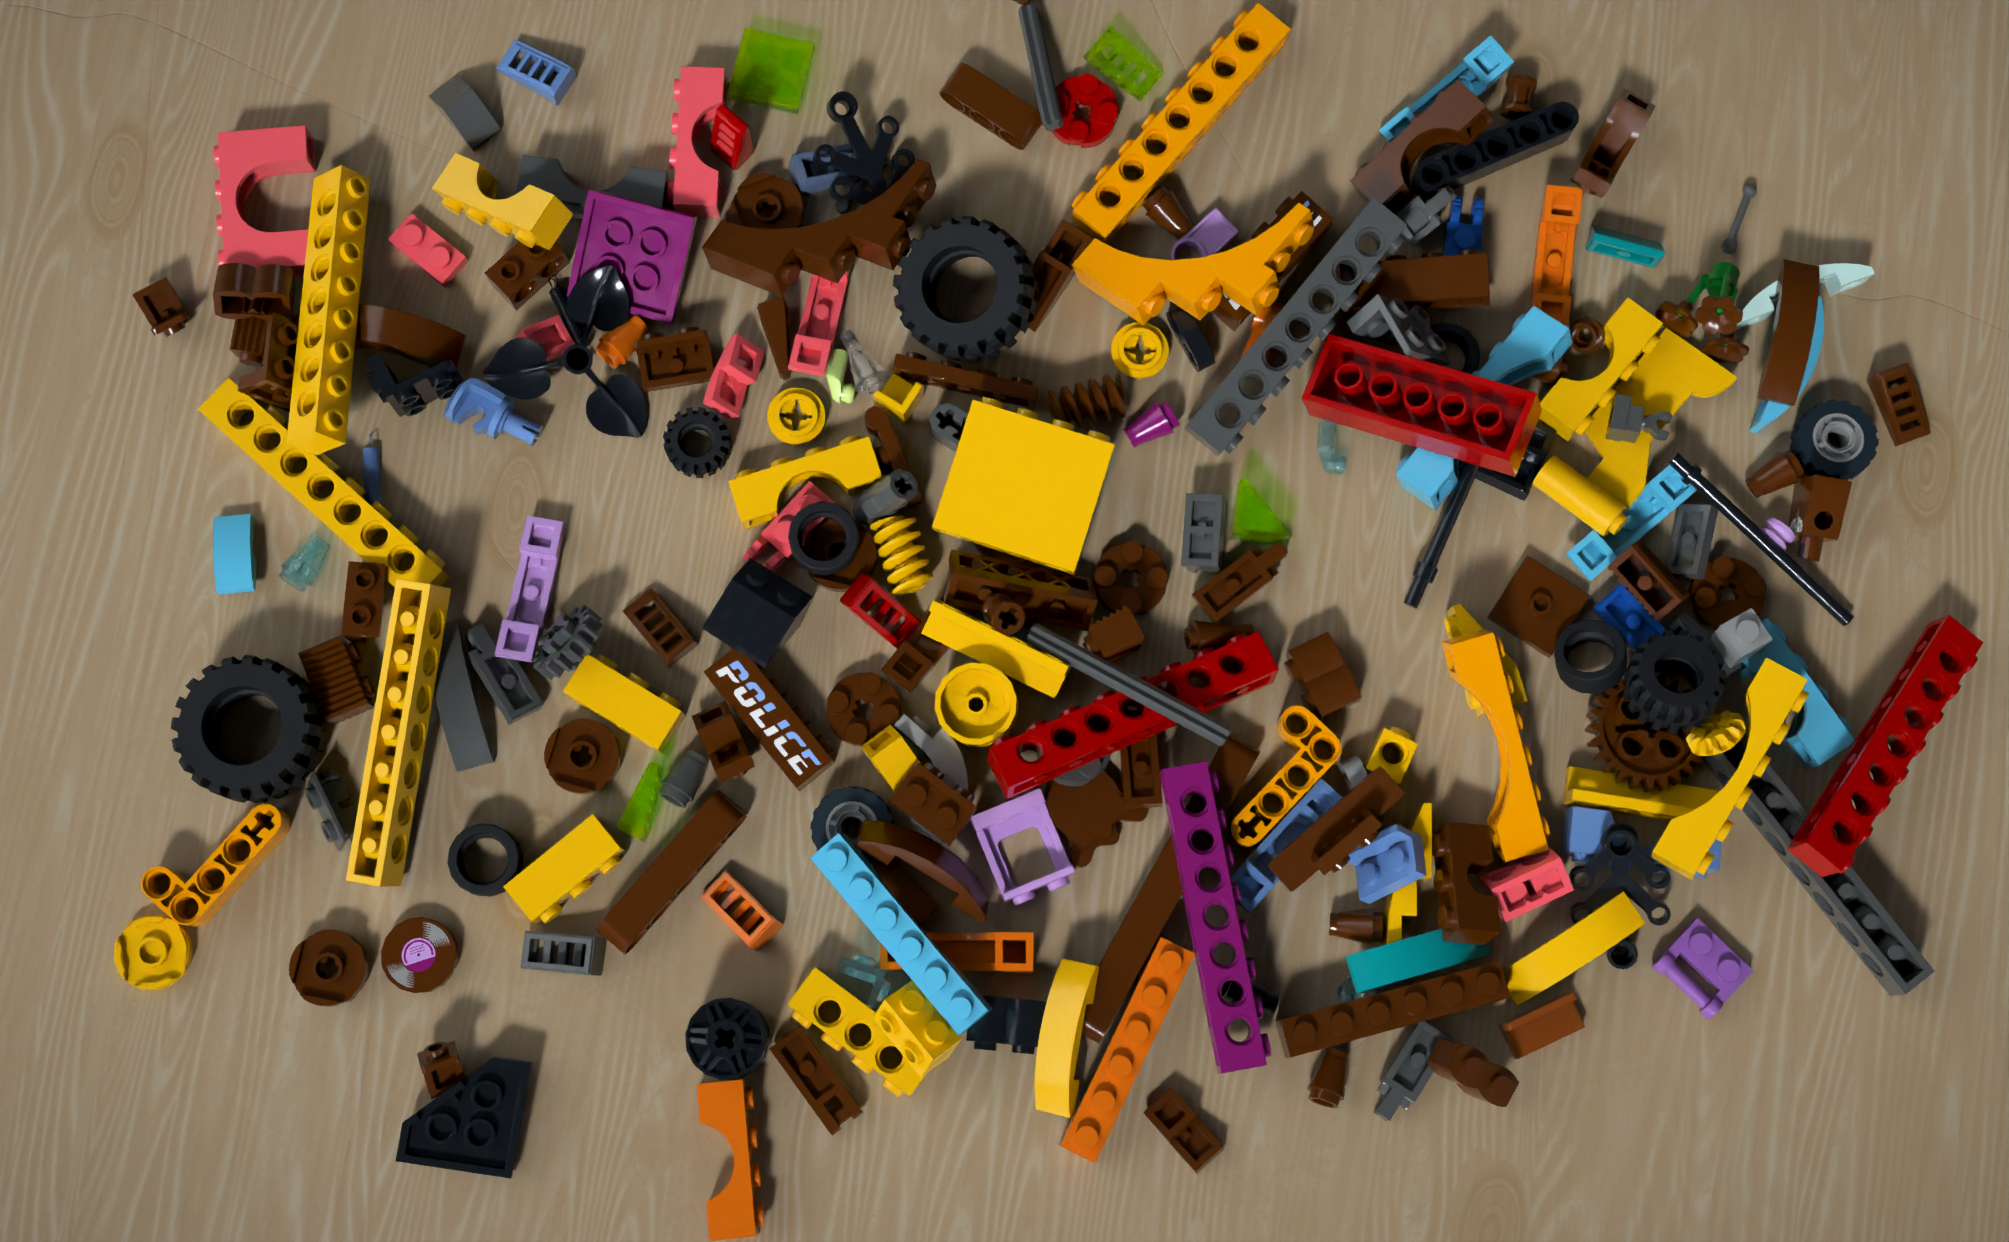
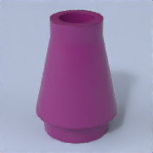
[1124,400,1180,448]

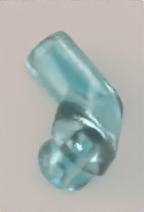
[1317,420,1347,475]

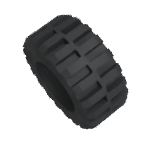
[893,216,1039,362]
[171,655,328,803]

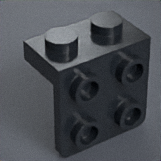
[366,353,464,417]

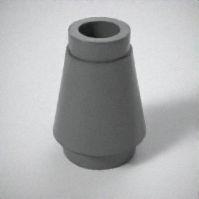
[659,750,708,808]

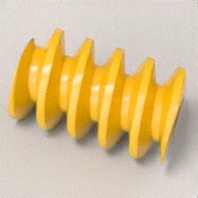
[870,515,934,597]

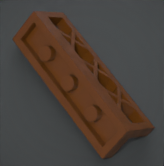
[944,550,1098,631]

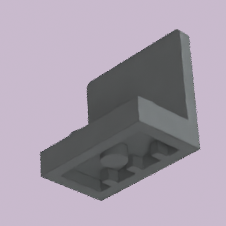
[1347,294,1451,367]

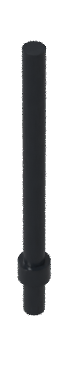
[1404,462,1480,609]

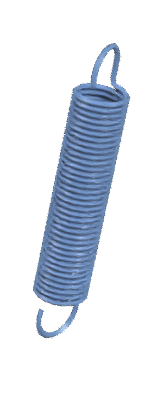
[363,434,381,505]

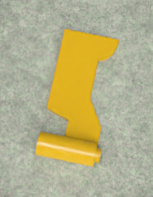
[1532,328,1738,537]

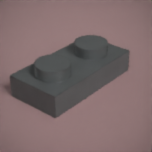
[1666,504,1718,579]

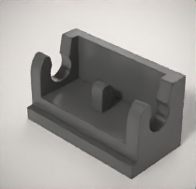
[1181,493,1228,575]

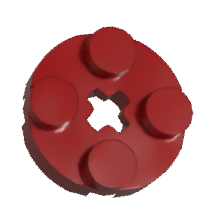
[1052,74,1118,148]

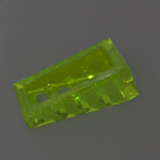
[1083,26,1163,102]
[616,761,663,843]

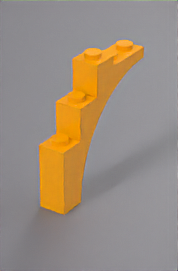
[1072,203,1315,325]

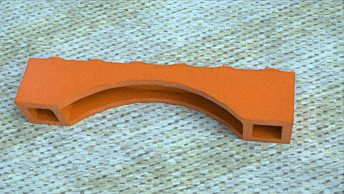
[1059,937,1195,1163]

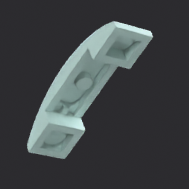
[1735,263,1875,330]

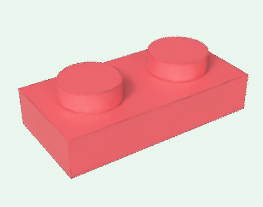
[387,213,468,288]

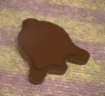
[1046,771,1148,868]

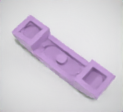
[494,516,564,663]

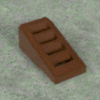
[757,296,791,381]
[1867,362,1931,447]
[623,588,698,668]

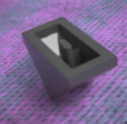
[429,75,501,151]

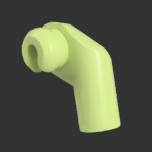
[826,349,856,404]

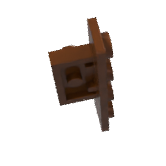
[1268,766,1404,892]

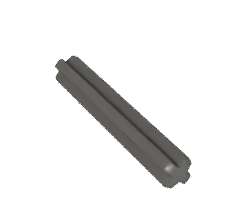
[1018,3,1063,131]

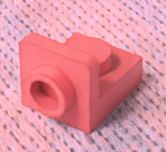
[515,315,575,362]

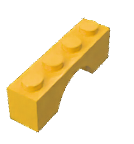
[432,153,573,250]
[1539,297,1663,442]
[728,435,882,530]

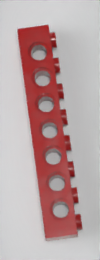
[1787,615,1983,877]
[987,632,1279,799]

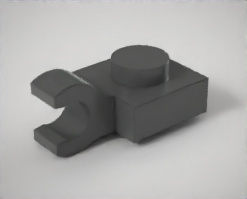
[1395,186,1457,246]

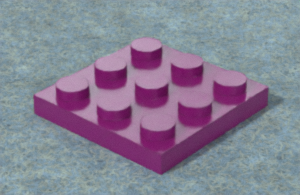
[566,189,697,324]

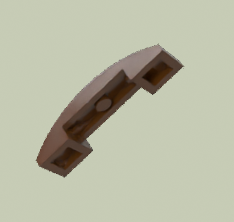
[1757,259,1820,406]
[881,566,979,693]
[855,820,989,923]

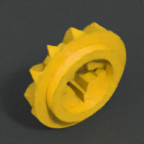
[1110,322,1169,381]
[767,388,826,446]
[1686,710,1747,756]

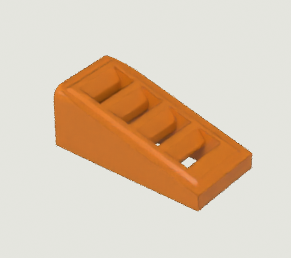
[700,869,783,952]

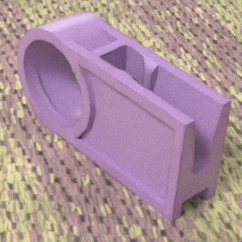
[1169,208,1239,260]

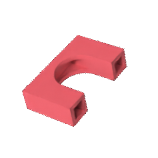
[213,125,316,277]

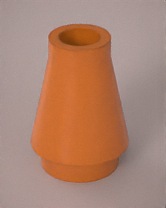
[595,315,649,368]

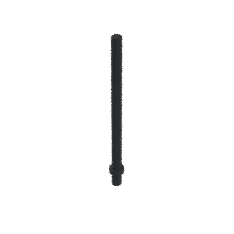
[1667,452,1854,626]

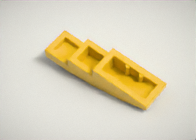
[1381,803,1432,946]

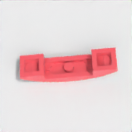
[788,269,851,377]

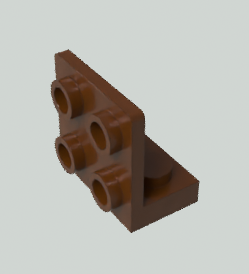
[238,313,299,412]

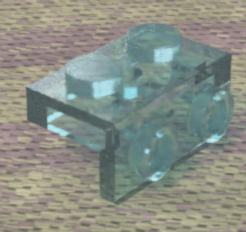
[838,952,893,1010]

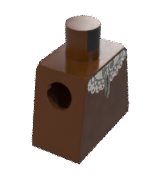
[1788,475,1852,562]

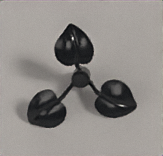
[482,266,647,438]

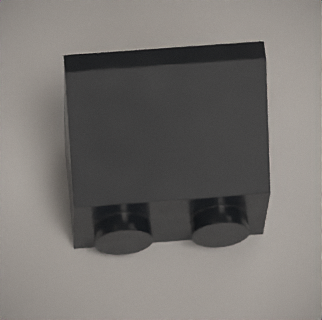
[702,558,813,668]

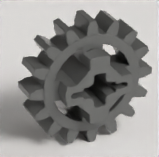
[533,605,602,680]

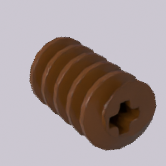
[1047,372,1127,429]

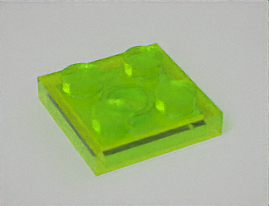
[728,27,815,114]

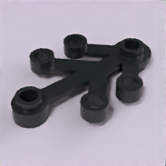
[813,91,915,205]
[1569,822,1671,969]

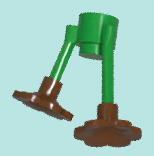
[1655,262,1749,363]

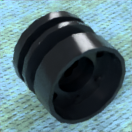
[685,998,771,1080]

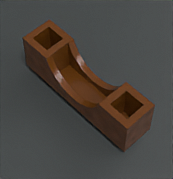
[1350,80,1494,214]

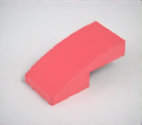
[703,334,764,420]

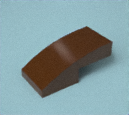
[1143,1087,1225,1174]

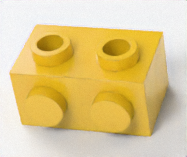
[873,981,961,1077]

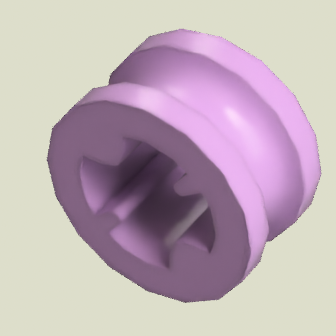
[1760,518,1795,551]

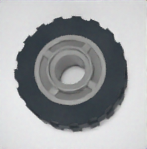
[1790,399,1879,481]
[810,786,895,865]

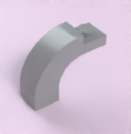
[894,714,968,845]

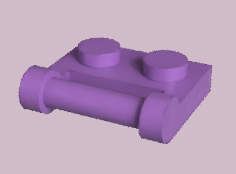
[1651,918,1754,1020]

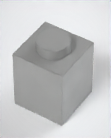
[1710,608,1773,668]

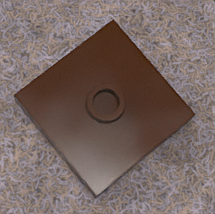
[1487,555,1590,658]

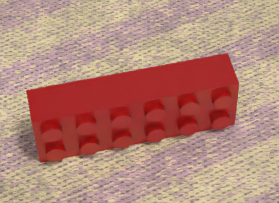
[1301,334,1542,477]

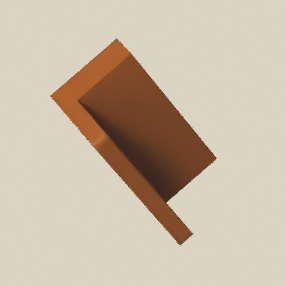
[1498,992,1585,1059]

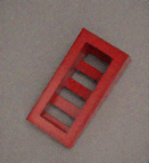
[711,104,754,170]
[839,573,922,649]

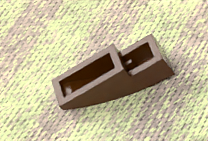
[1027,219,1094,332]

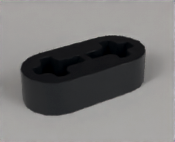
[1166,306,1215,372]

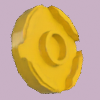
[114,915,193,990]

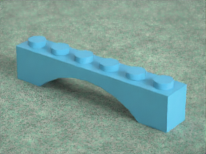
[1396,306,1573,511]
[810,833,992,1036]

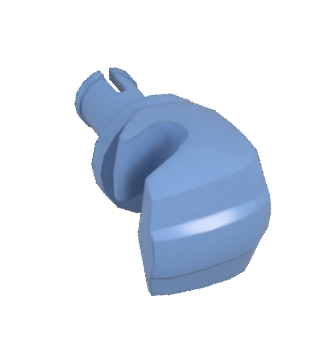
[444,378,543,446]

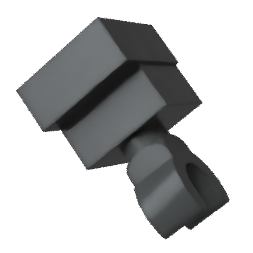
[1606,394,1673,443]

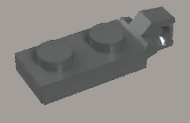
[465,623,544,725]
[1373,1020,1454,1121]

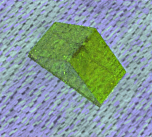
[1229,477,1291,545]

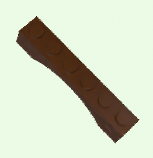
[1275,960,1511,1058]

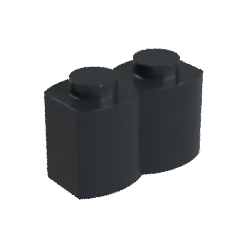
[966,995,1047,1054]

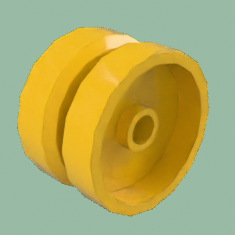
[934,663,1019,748]

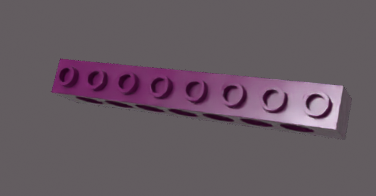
[1159,761,1271,1074]

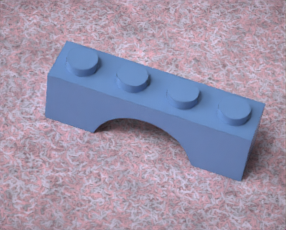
[1561,806,1722,879]

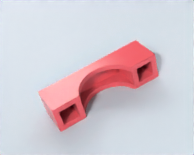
[667,66,728,217]

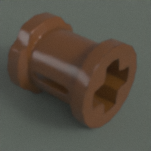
[1500,75,1537,120]
[981,592,1025,635]

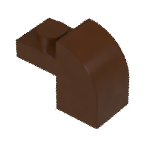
[692,700,755,783]

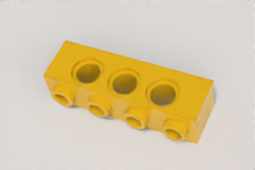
[788,967,927,1098]

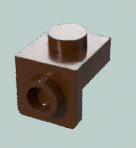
[132,276,189,337]
[417,1041,466,1099]

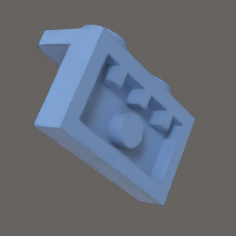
[1348,824,1427,904]

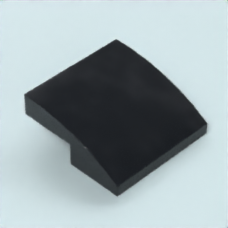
[1458,422,1557,501]

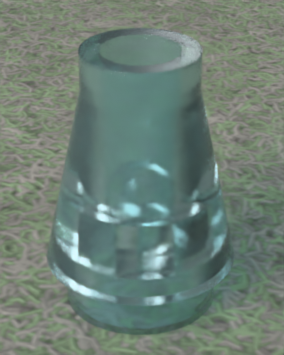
[279,535,330,592]

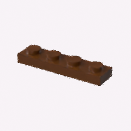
[893,352,1039,410]

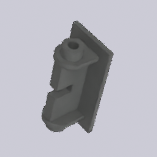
[305,769,357,851]

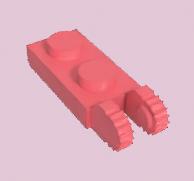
[743,481,835,572]

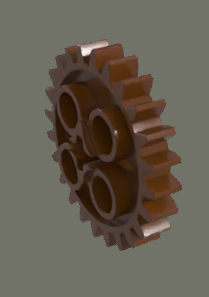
[1585,673,1702,792]

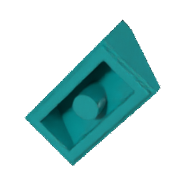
[1585,225,1665,268]

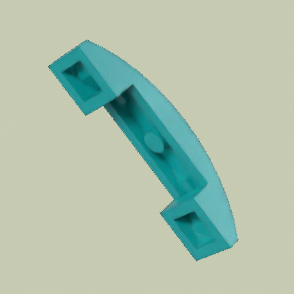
[1345,929,1493,993]

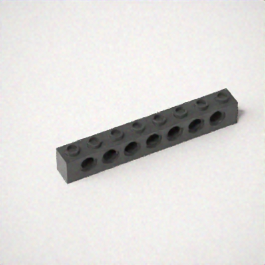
[1184,197,1407,456]
[1699,734,1935,996]

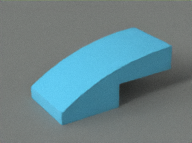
[213,514,257,595]

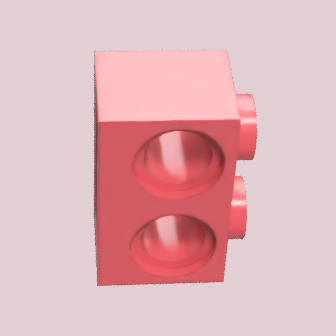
[1479,847,1574,922]

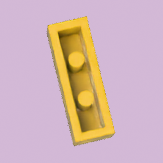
[562,654,686,754]
[503,814,626,924]

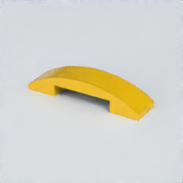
[1503,891,1646,1005]
[1034,958,1099,1118]

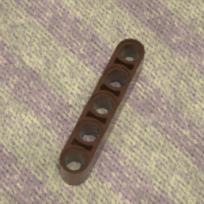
[596,790,747,955]

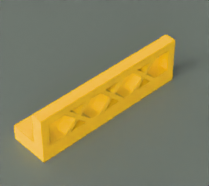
[921,600,1071,699]
[1562,766,1717,822]

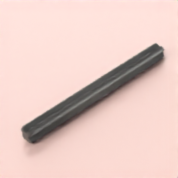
[1027,624,1231,746]

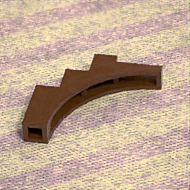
[702,159,937,296]

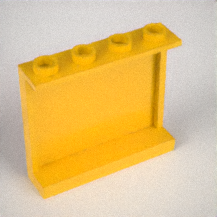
[932,397,1115,575]

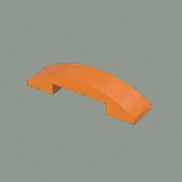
[1530,184,1583,327]

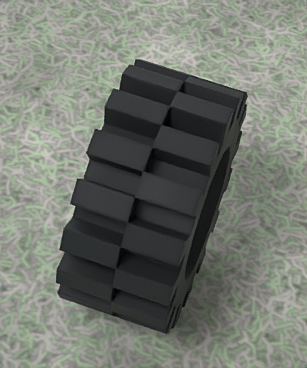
[663,407,732,478]

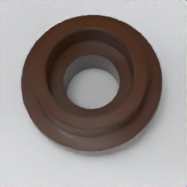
[1569,317,1605,354]

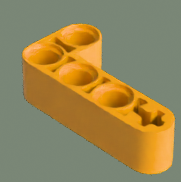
[1227,705,1342,849]
[141,804,291,927]

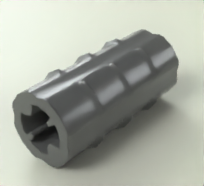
[853,469,918,526]

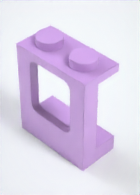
[970,788,1075,906]

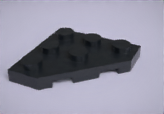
[396,1056,533,1179]

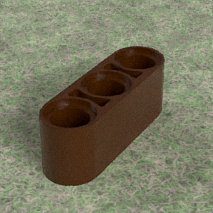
[939,63,1042,150]

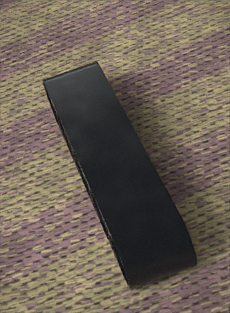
[1412,101,1579,199]

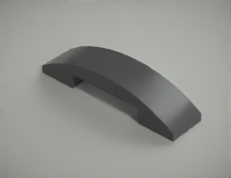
[434,620,494,772]

